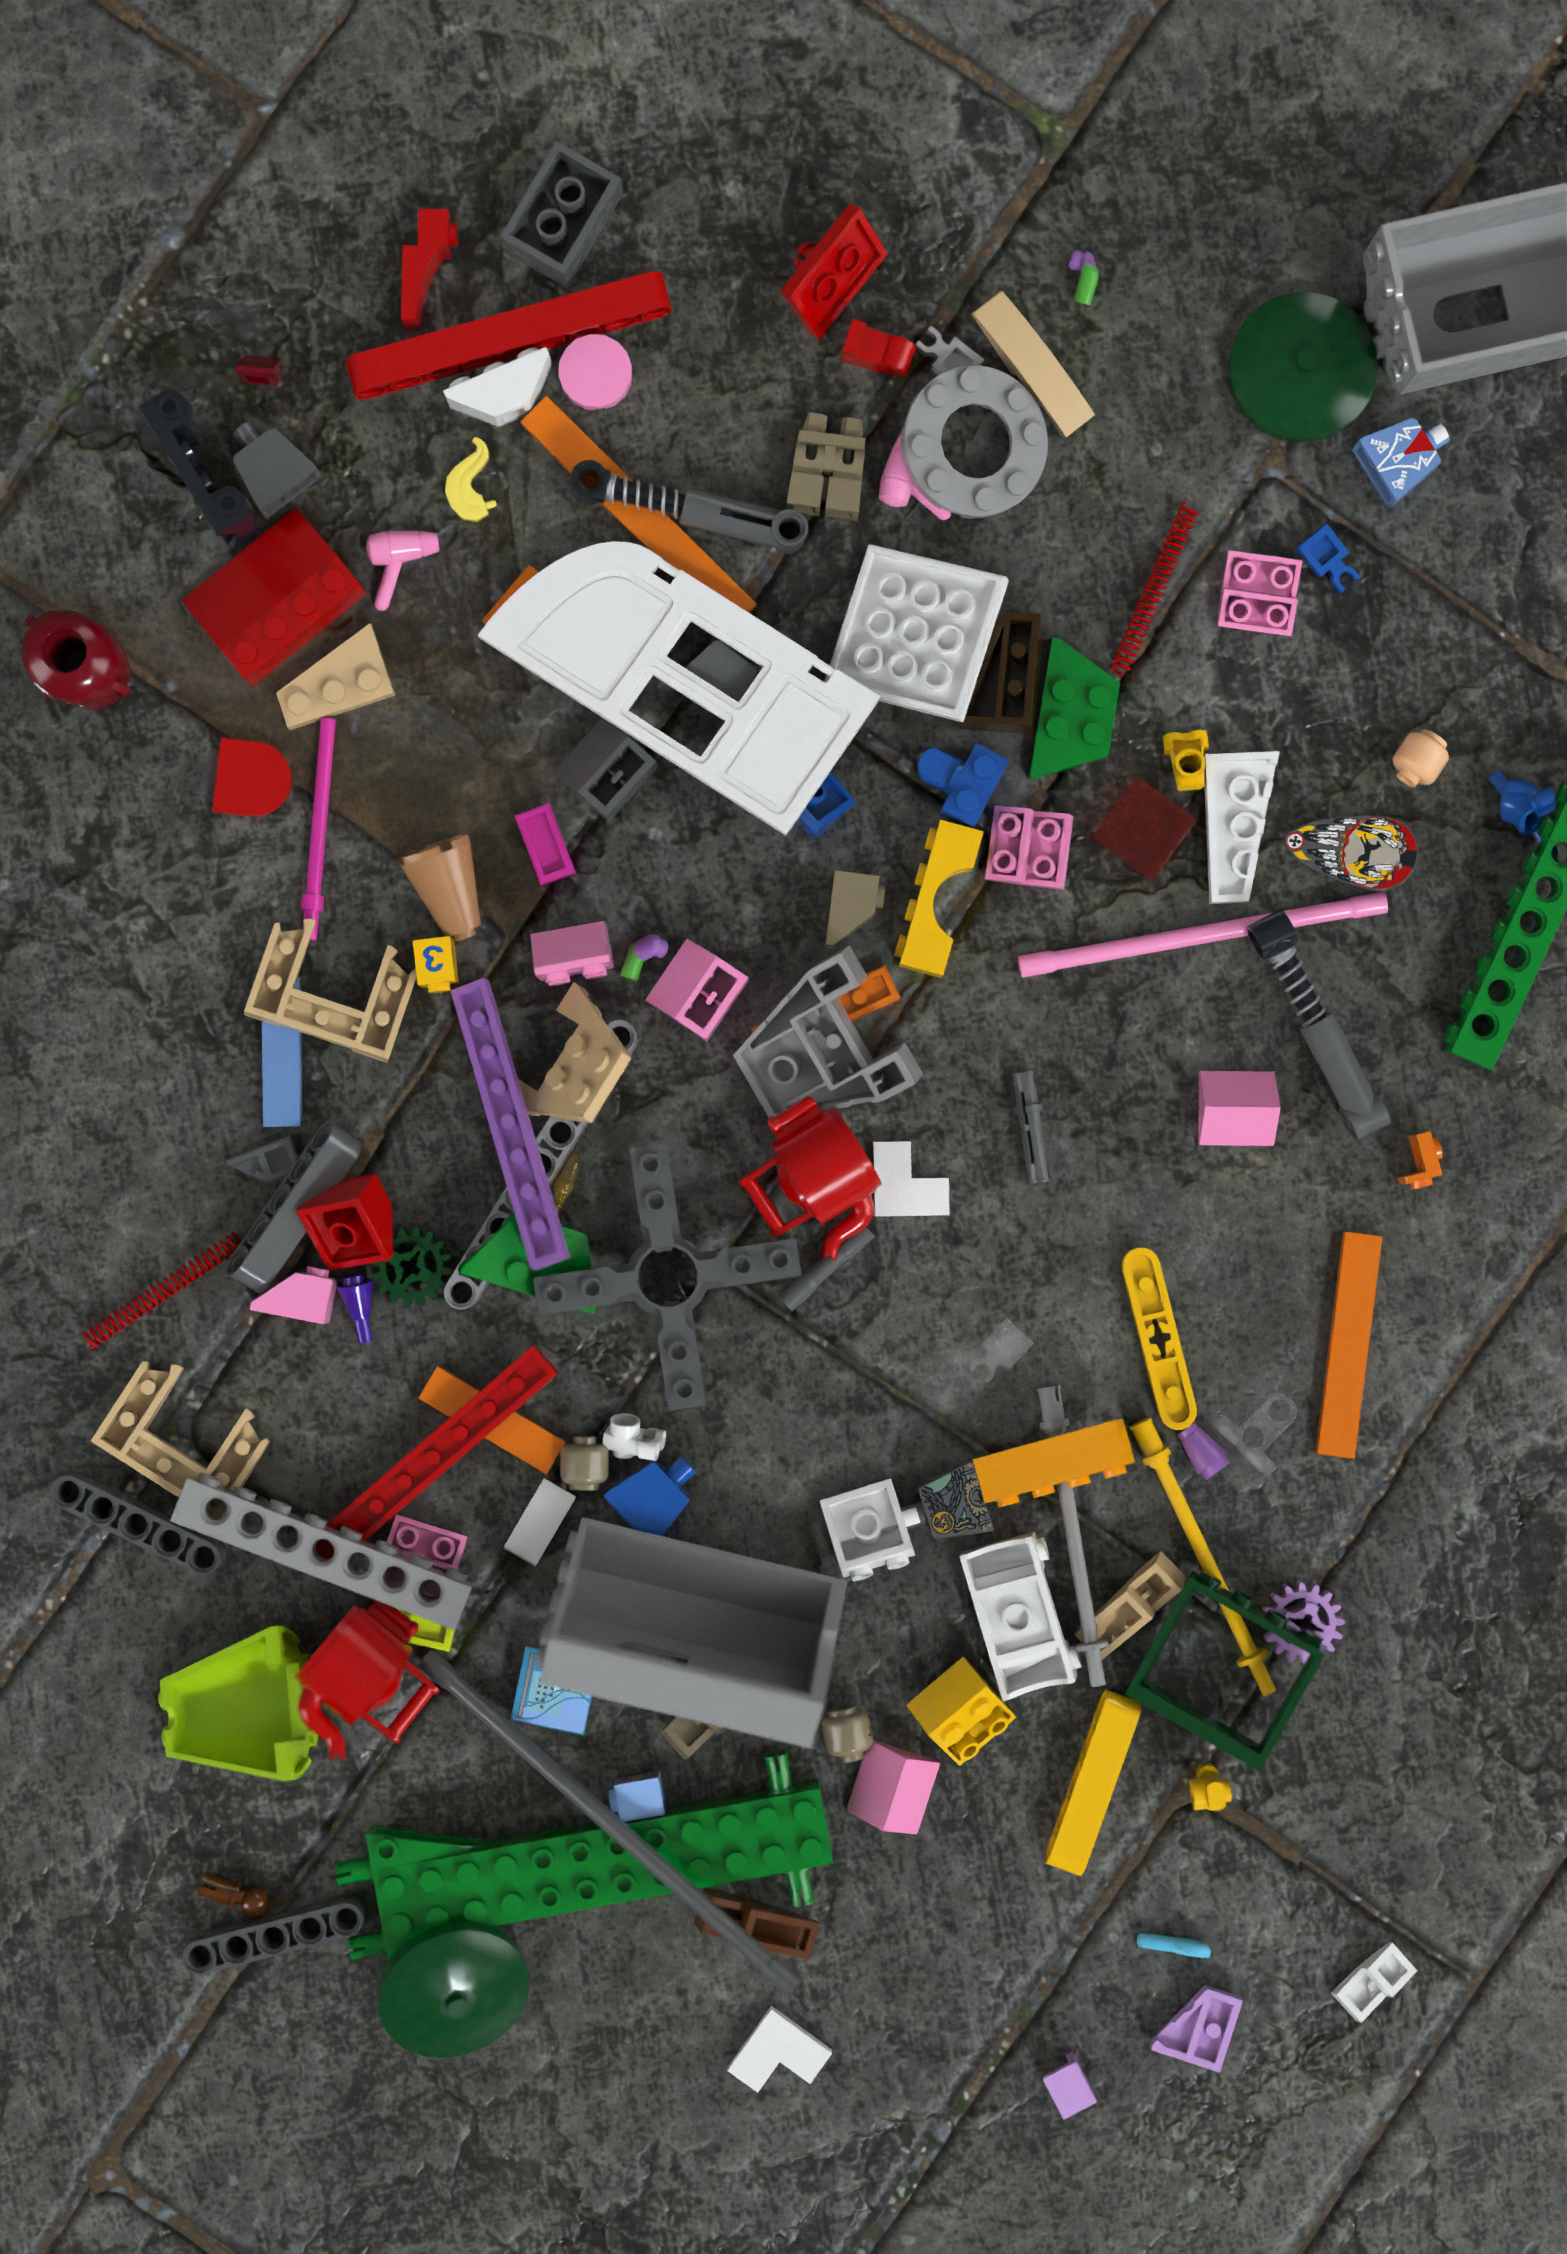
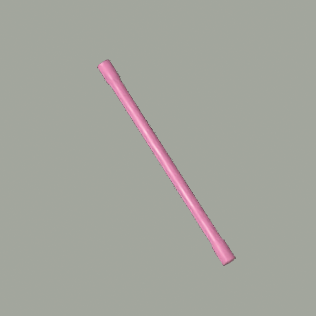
[1017,891,1388,978]

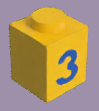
[413,936,459,993]

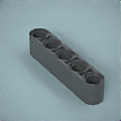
[226,1122,362,1293]
[50,1472,227,1575]
[182,1894,368,1975]

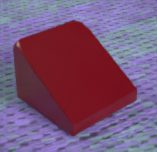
[236,355,282,386]

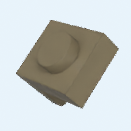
[660,1716,723,1760]

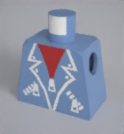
[1352,418,1450,509]

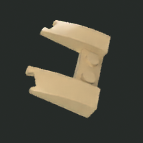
[244,919,417,1063]
[91,1361,270,1518]

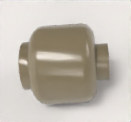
[560,1435,609,1490]
[821,1704,874,1763]

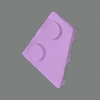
[1149,1985,1243,2073]

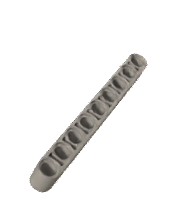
[444,1020,638,1309]

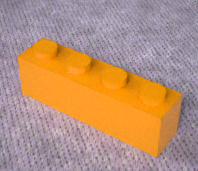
[973,1419,1135,1508]

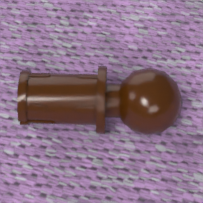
[197,1871,270,1917]

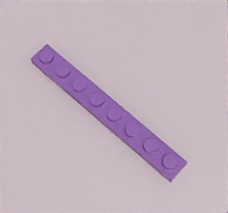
[451,978,570,1270]

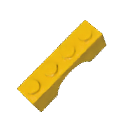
[894,819,983,978]

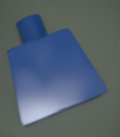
[603,1456,696,1536]

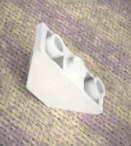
[443,347,552,427]

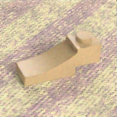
[1074,1551,1187,1660]

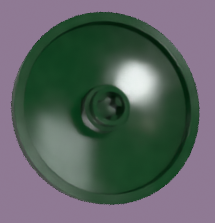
[1228,292,1378,443]
[377,1922,529,2058]

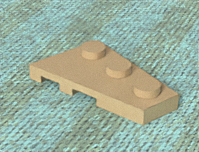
[276,623,395,730]

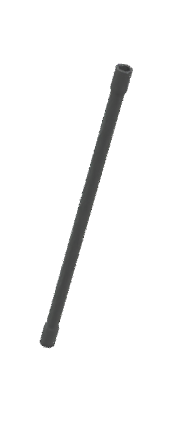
[418,1649,803,1998]

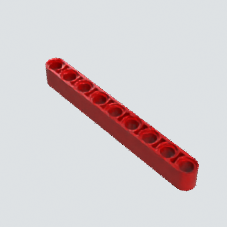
[345,271,673,400]

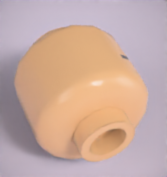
[1392,729,1449,787]

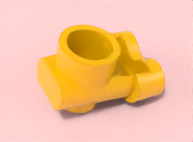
[1163,730,1209,791]
[1189,1762,1232,1811]

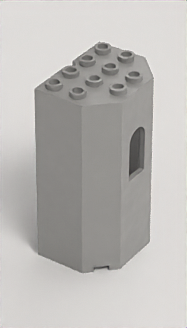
[1363,183,1567,394]
[536,1517,847,1748]

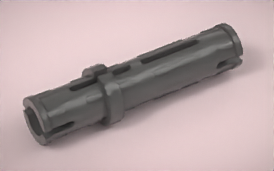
[1011,1070,1052,1184]

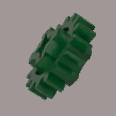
[371,1226,454,1308]

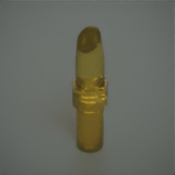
[552,1152,582,1217]

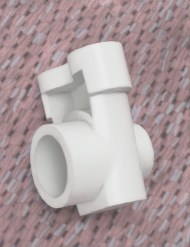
[603,1413,666,1461]

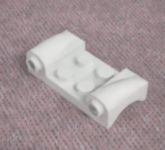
[959,1532,1082,1701]

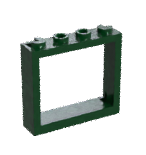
[1125,1571,1327,1772]

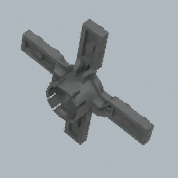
[533,1143,802,1411]

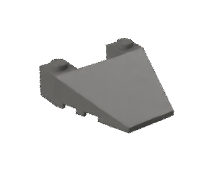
[733,945,923,1118]

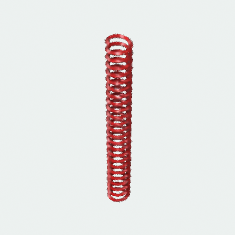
[1110,500,1199,676]
[82,1231,241,1349]

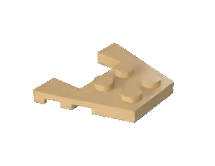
[518,982,631,1123]

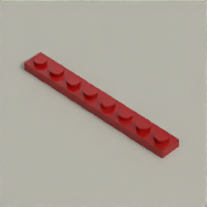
[315,1344,559,1559]

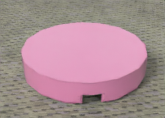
[558,334,632,410]

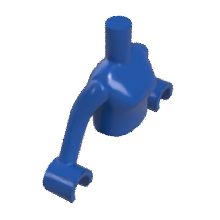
[1489,771,1559,863]

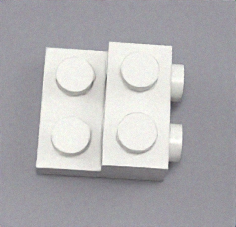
[820,1478,915,1581]

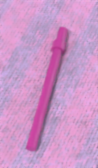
[301,718,336,941]

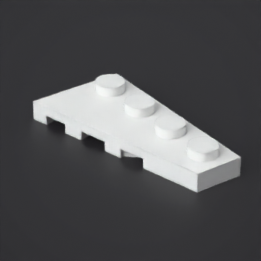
[1204,751,1280,904]

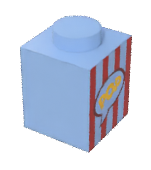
[609,1770,666,1822]

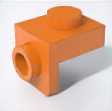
[1397,1131,1443,1190]

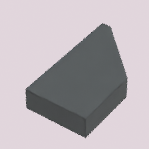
[225,1136,300,1184]

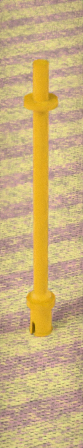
[1129,1417,1276,1696]

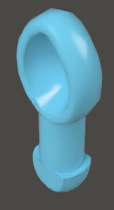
[1137,1933,1211,1958]

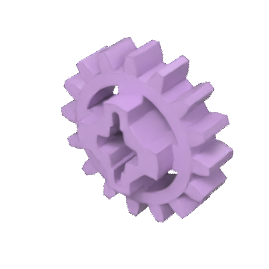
[1262,1580,1345,1664]

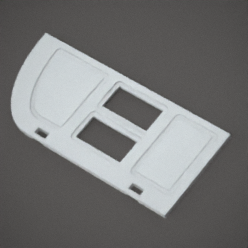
[478,541,880,836]

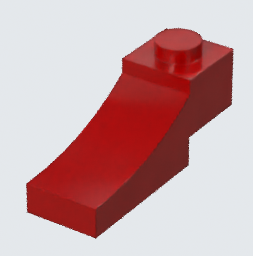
[401,209,459,331]

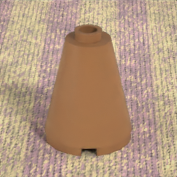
[397,834,481,941]

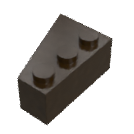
[956,612,1044,734]

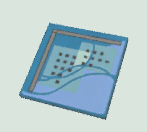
[511,1646,592,1735]

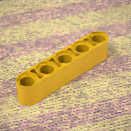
[1044,1690,1142,1876]

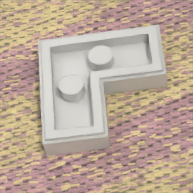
[873,1141,949,1216]
[727,2006,832,2093]

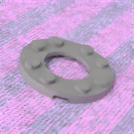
[901,365,1048,518]

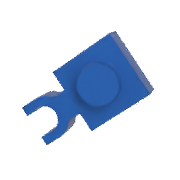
[1295,524,1360,593]

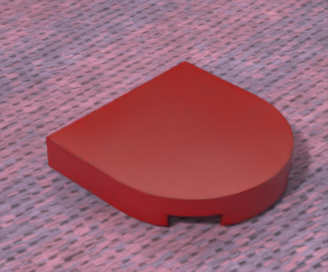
[212,738,293,817]

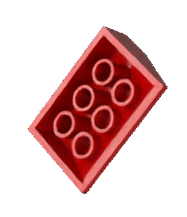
[181,507,367,687]

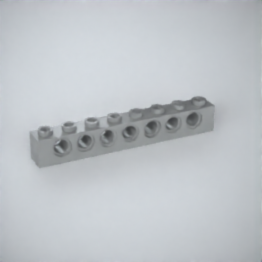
[170,1472,474,1630]

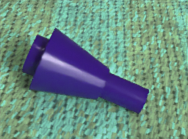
[336,1273,373,1343]

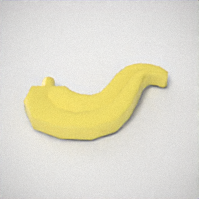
[445,437,496,522]

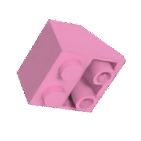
[530,921,614,986]
[645,939,749,1042]

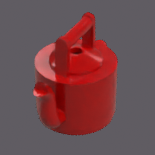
[738,1096,882,1262]
[294,1600,440,1762]

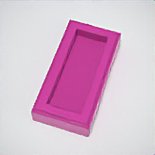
[515,803,576,886]

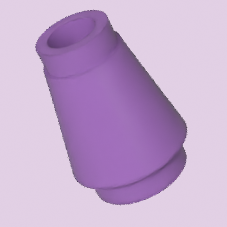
[1178,1423,1230,1480]

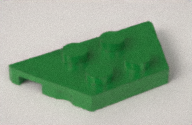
[1028,637,1120,780]
[458,1211,596,1315]

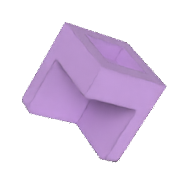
[1043,2051,1097,2120]

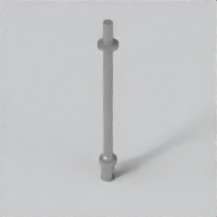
[1037,1385,1108,1687]

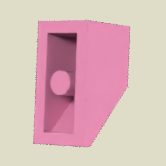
[250,1266,338,1324]

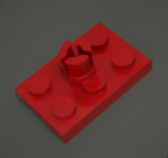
[780,204,888,340]

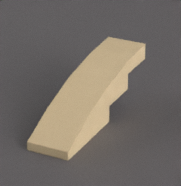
[971,291,1095,438]

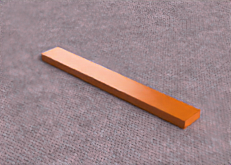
[520,396,756,613]

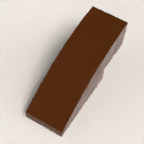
[694,1887,820,1960]

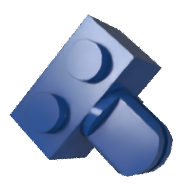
[917,743,1010,829]

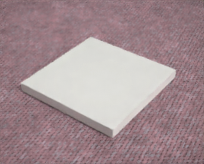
[824,544,1009,723]

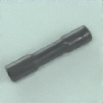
[778,1227,875,1311]

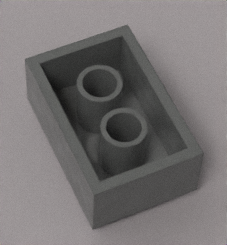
[500,141,623,289]

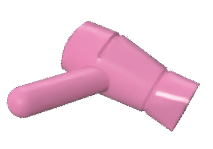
[879,432,951,520]
[366,530,440,611]

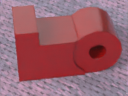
[842,319,916,377]

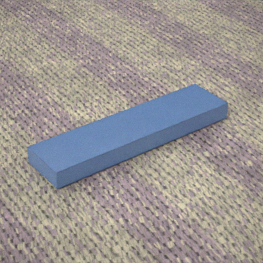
[262,977,302,1127]

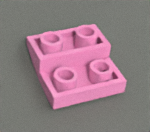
[1217,549,1303,636]
[985,805,1074,890]
[386,1514,468,1599]

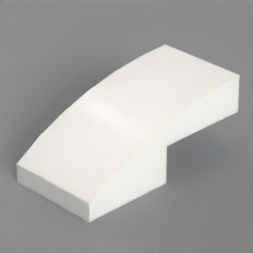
[504,1478,576,1567]
[1331,1942,1417,2023]

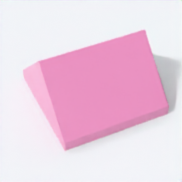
[1198,1071,1281,1146]
[846,1740,940,1834]

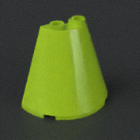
[158,1626,319,1781]

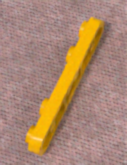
[1121,1247,1197,1430]

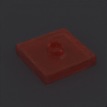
[1092,777,1197,881]

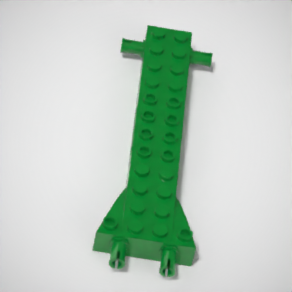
[335,1751,833,1961]

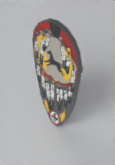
[1285,815,1419,891]

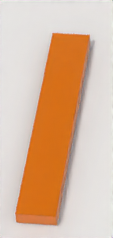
[1315,1232,1382,1459]

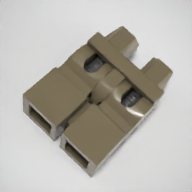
[787,412,866,521]

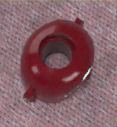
[21,610,131,710]

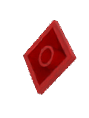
[296,1173,393,1271]

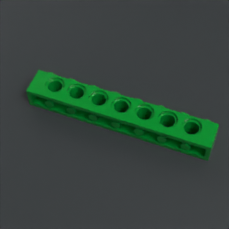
[1443,781,1567,1070]

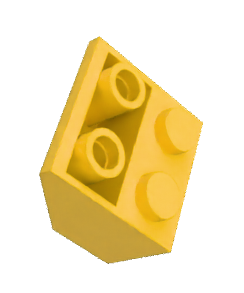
[906,1656,1017,1766]

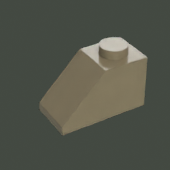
[825,870,885,949]

